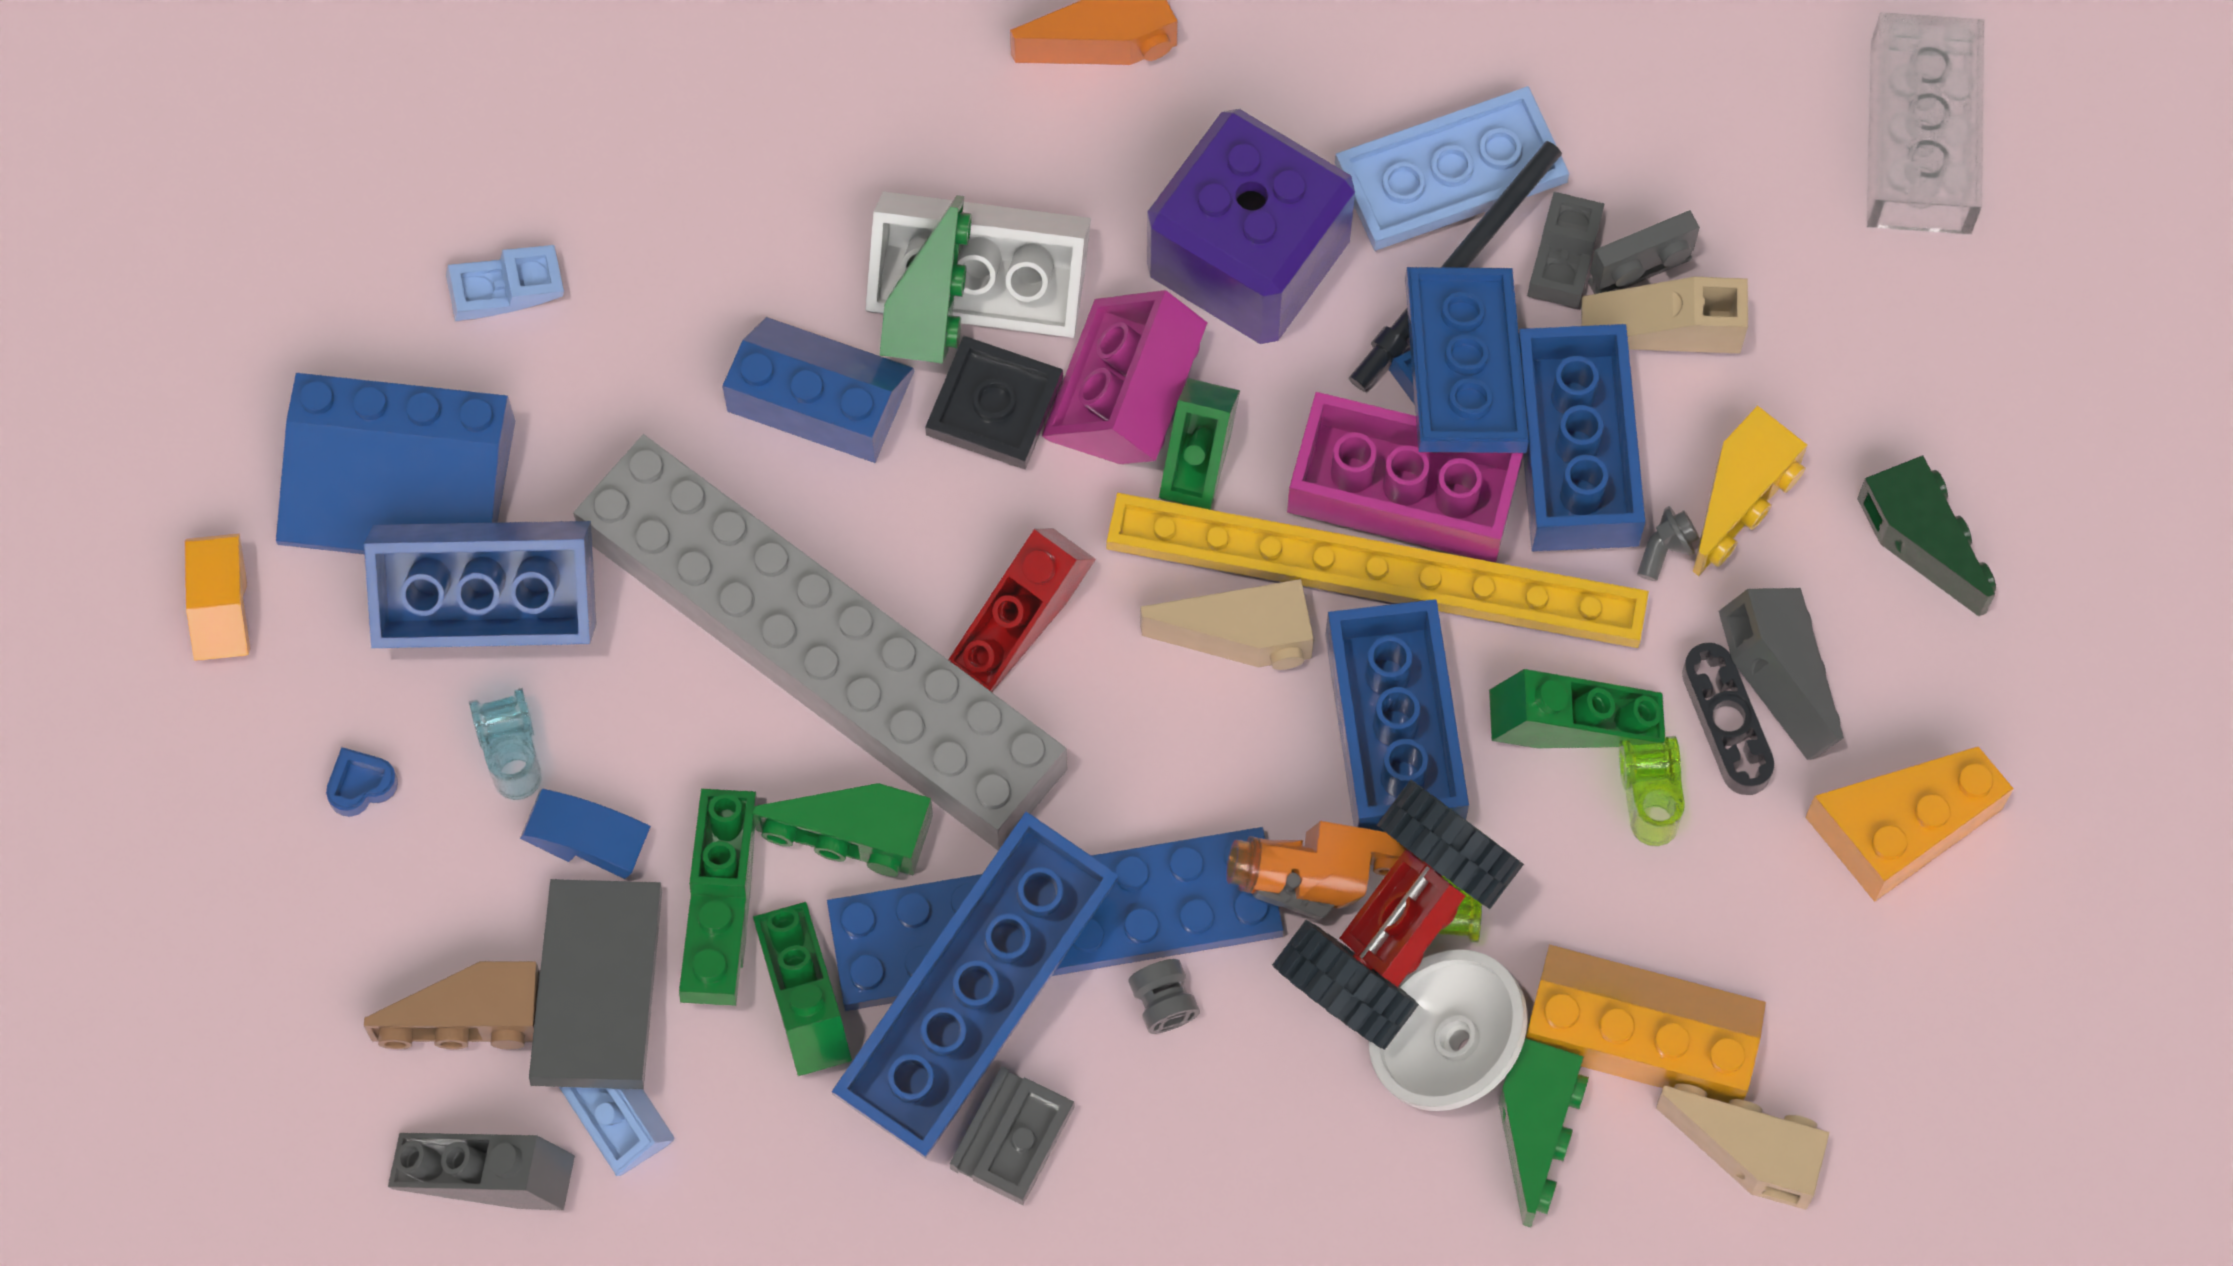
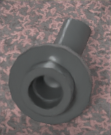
[1637,506,1700,581]

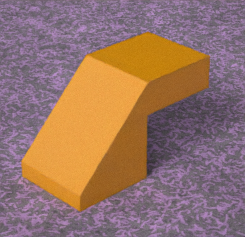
[185,533,251,661]

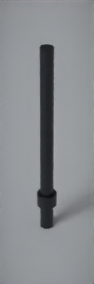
[1348,141,1562,391]

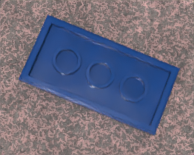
[1405,267,1529,453]

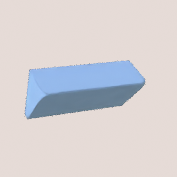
[559,1087,674,1176]

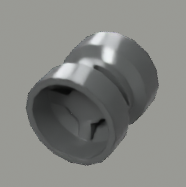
[1128,959,1200,1034]

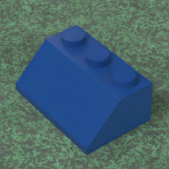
[722,317,914,463]

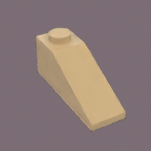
[1140,579,1314,670]

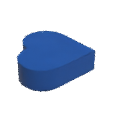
[326,747,398,817]

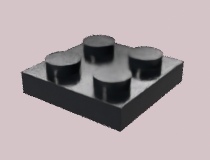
[925,335,1063,470]

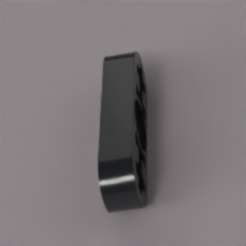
[1682,643,1774,795]

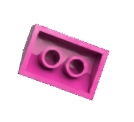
[1042,290,1208,464]

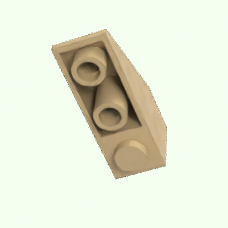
[1581,277,1748,354]
[1656,1084,1830,1210]

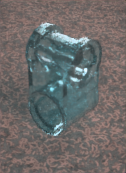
[469,688,542,800]

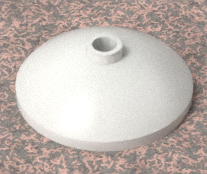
[1369,949,1527,1111]

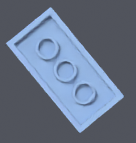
[1335,86,1569,251]

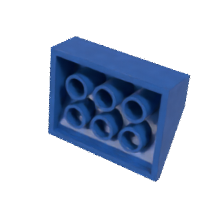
[276,373,516,554]

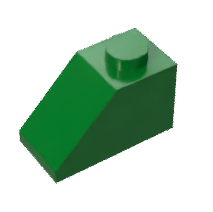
[1158,378,1240,510]

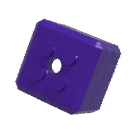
[1147,109,1355,344]

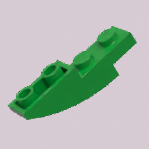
[679,789,757,1006]

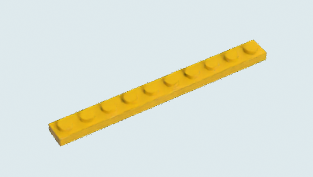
[1106,492,1649,648]

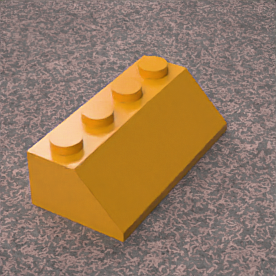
[1525,944,1766,1104]

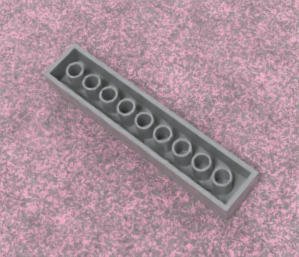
[573,434,1067,851]

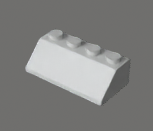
[865,191,1091,338]

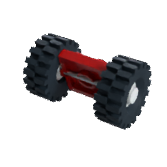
[1272,779,1524,1050]

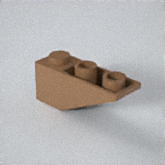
[364,961,540,1050]

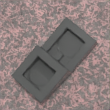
[1527,192,1605,308]

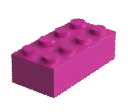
[1287,392,1523,563]

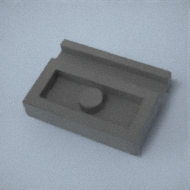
[1588,210,1700,294]
[950,1066,1075,1205]

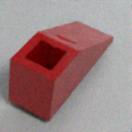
[948,528,1096,692]

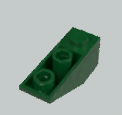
[1857,455,1996,616]

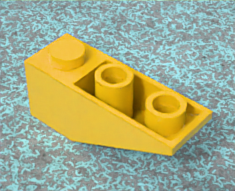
[1693,405,1807,576]

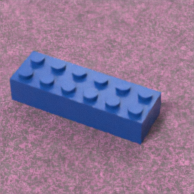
[831,811,1119,1159]

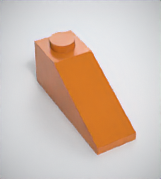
[1010,0,1178,65]

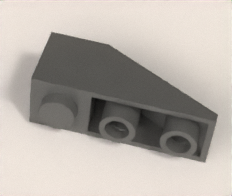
[1718,588,1844,760]
[388,1133,575,1210]

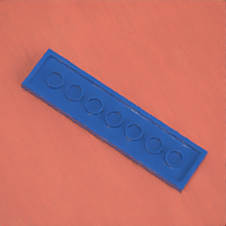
[827,827,1283,1011]

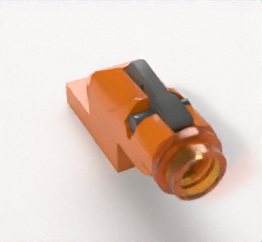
[1227,821,1420,920]

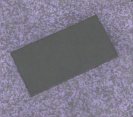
[529,879,662,1089]

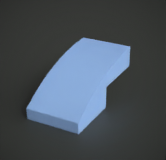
[446,245,564,321]

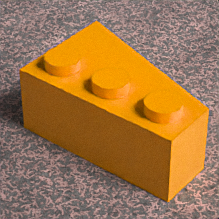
[1805,746,2014,902]

